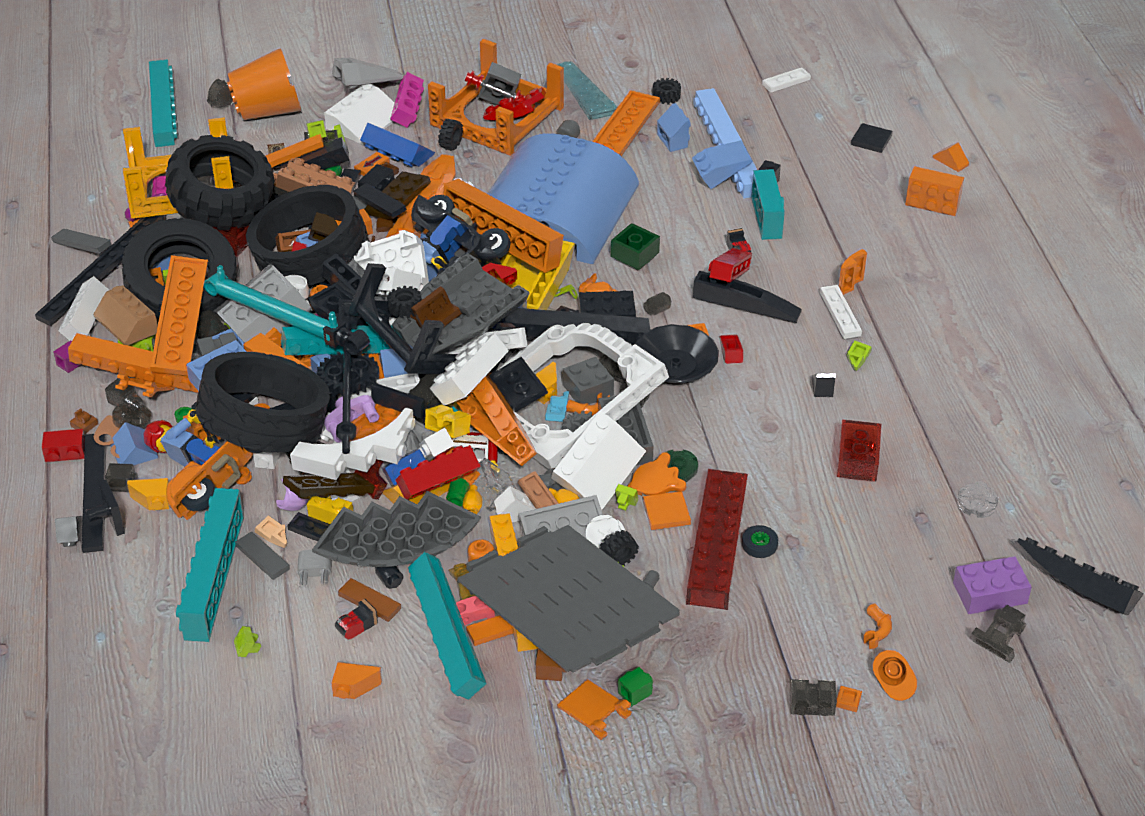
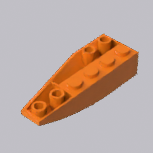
[456,376,537,466]

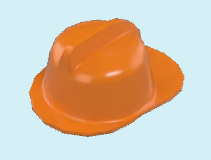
[873,650,917,701]

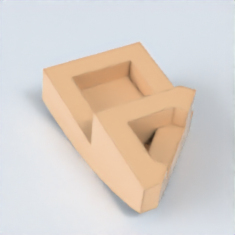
[255,515,287,548]

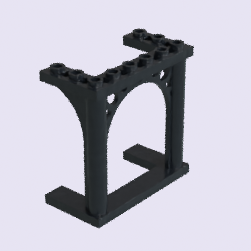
[348,263,516,374]

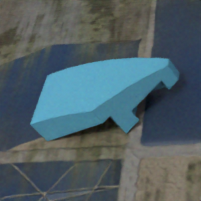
[546,391,569,422]

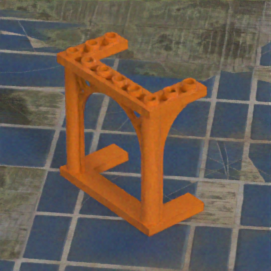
[428,39,564,156]

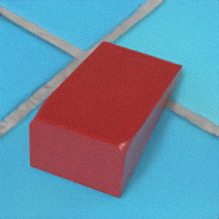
[720,335,743,364]

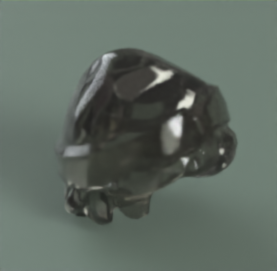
[207,79,233,108]

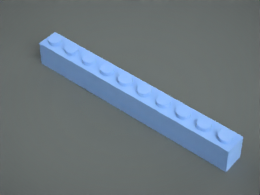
[693,88,757,199]

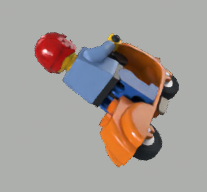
[143,409,263,520]

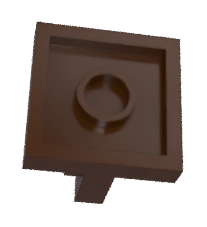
[410,286,462,328]

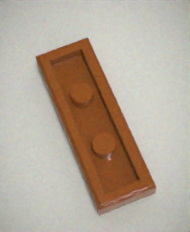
[338,578,401,622]

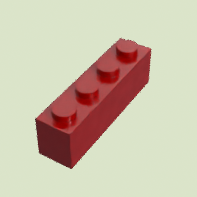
[708,248,753,282]
[396,445,481,500]

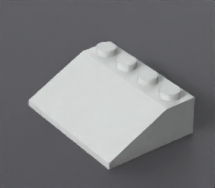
[324,84,395,145]
[551,411,646,510]

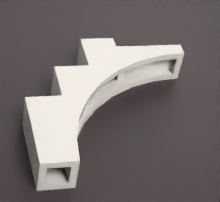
[290,408,415,480]

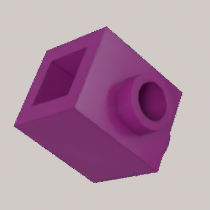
[53,340,82,373]

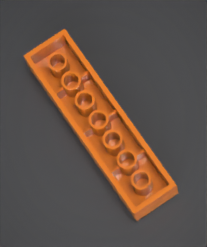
[443,179,564,273]

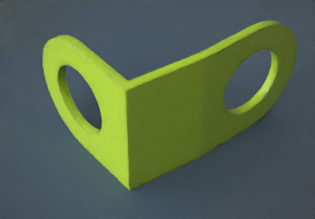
[554,284,578,299]

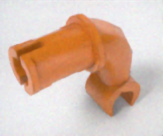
[566,393,610,416]
[864,603,892,649]

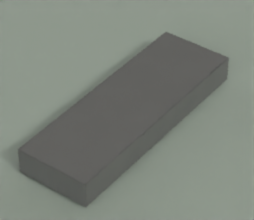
[235,531,290,580]

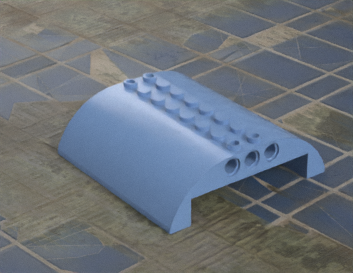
[487,133,639,264]

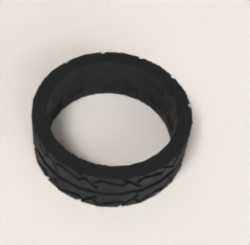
[246,185,368,286]
[195,352,330,453]

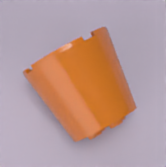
[227,48,301,120]

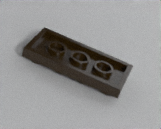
[364,171,431,220]
[283,473,374,499]

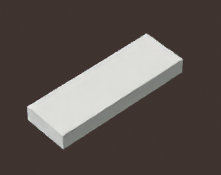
[762,67,811,92]

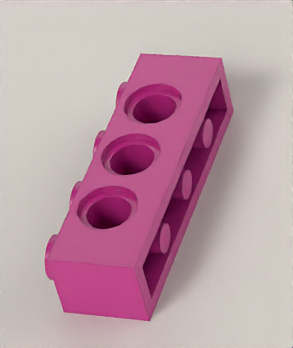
[390,72,424,128]

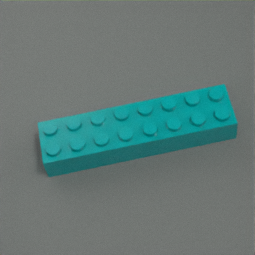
[176,488,244,642]

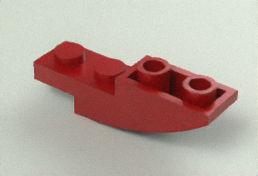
[483,87,546,120]

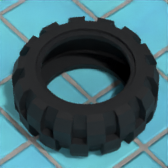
[165,135,275,230]

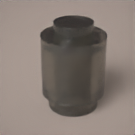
[644,292,672,315]

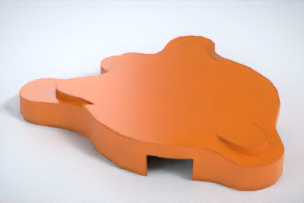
[628,452,686,496]

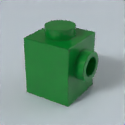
[618,667,653,707]

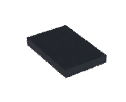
[489,357,548,412]

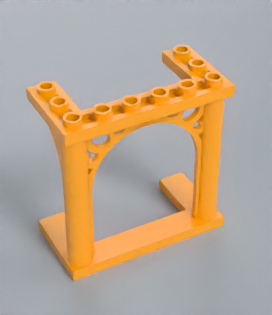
[123,117,233,219]

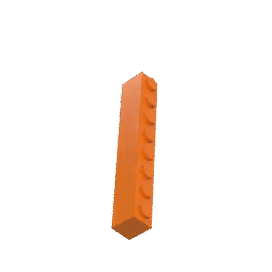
[68,333,198,393]

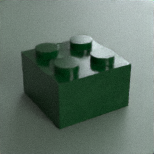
[611,223,660,270]

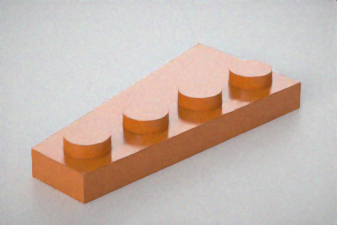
[350,404,415,441]

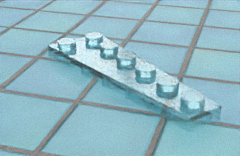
[557,61,617,120]

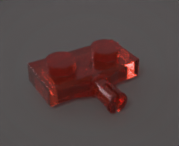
[354,459,388,500]

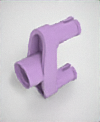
[324,395,379,443]

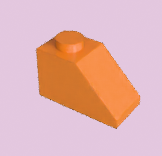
[332,662,382,699]

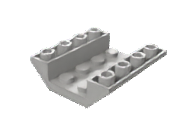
[214,264,312,343]

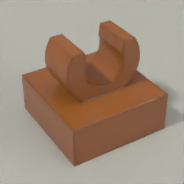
[70,408,98,435]

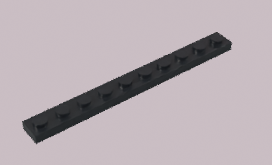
[35,215,165,326]

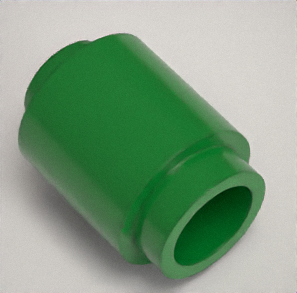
[446,478,470,507]

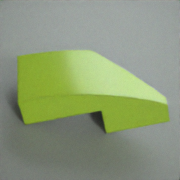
[847,340,872,371]

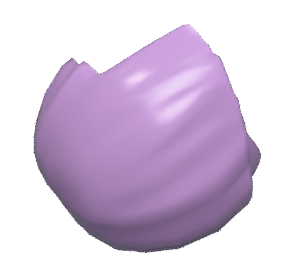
[276,478,308,511]

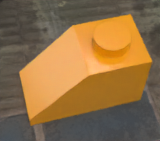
[535,362,557,404]
[127,478,170,510]

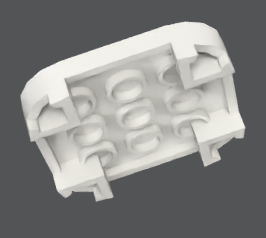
[354,230,429,297]

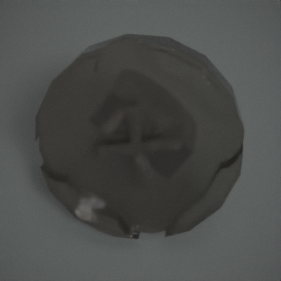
[112,393,151,429]

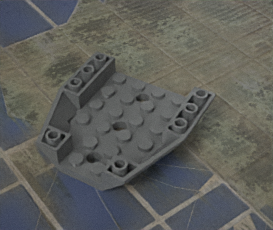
[392,253,530,354]

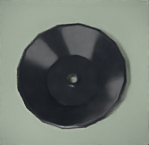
[635,324,719,383]

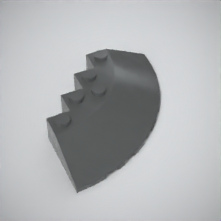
[312,491,481,567]

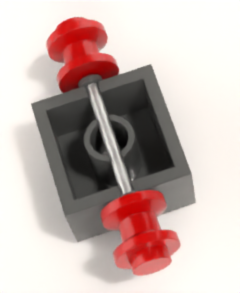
[465,62,529,105]

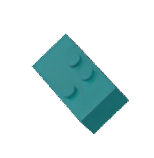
[751,169,785,240]

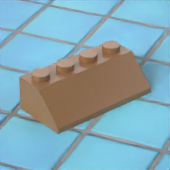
[93,285,158,345]

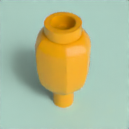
[463,485,482,514]
[549,488,579,504]

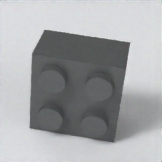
[563,357,614,405]

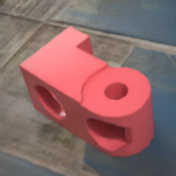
[456,596,495,625]

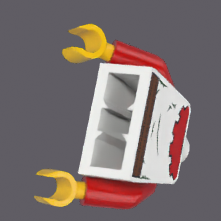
[445,431,499,477]

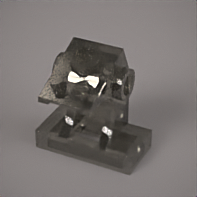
[972,604,1026,663]

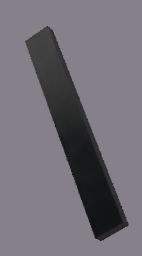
[82,434,106,553]

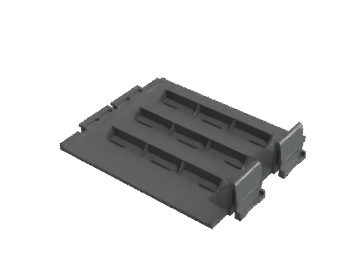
[458,525,680,673]

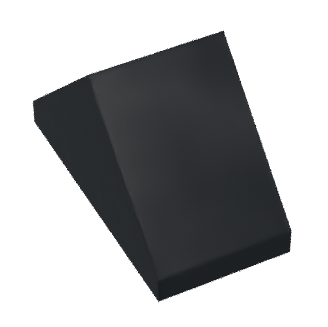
[812,374,836,397]

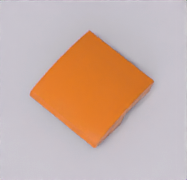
[839,249,867,295]

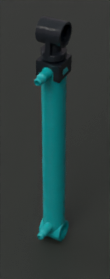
[204,265,370,355]

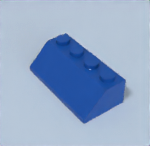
[360,122,435,167]

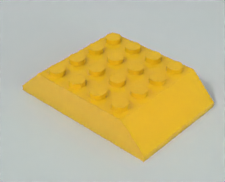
[499,241,575,310]

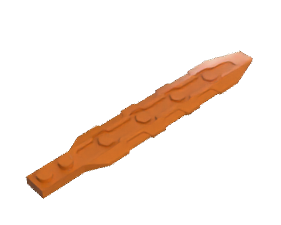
[386,154,456,238]

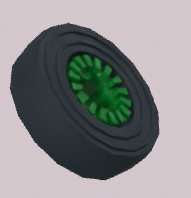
[742,525,778,558]

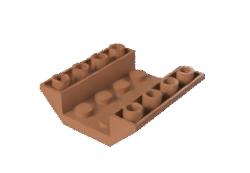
[276,157,355,194]

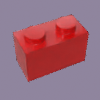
[42,429,85,462]

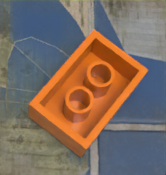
[905,166,964,216]

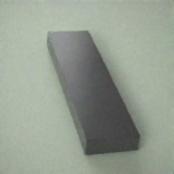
[51,228,112,254]

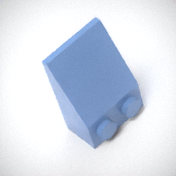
[692,140,753,189]

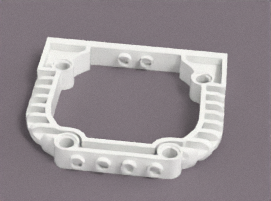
[498,323,669,469]

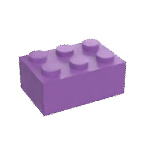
[953,556,1032,614]

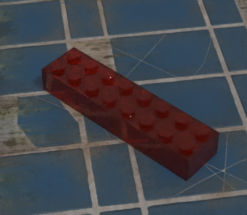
[686,469,748,610]

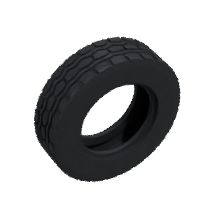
[122,218,236,322]

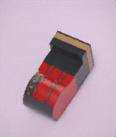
[726,228,751,252]
[335,599,378,640]

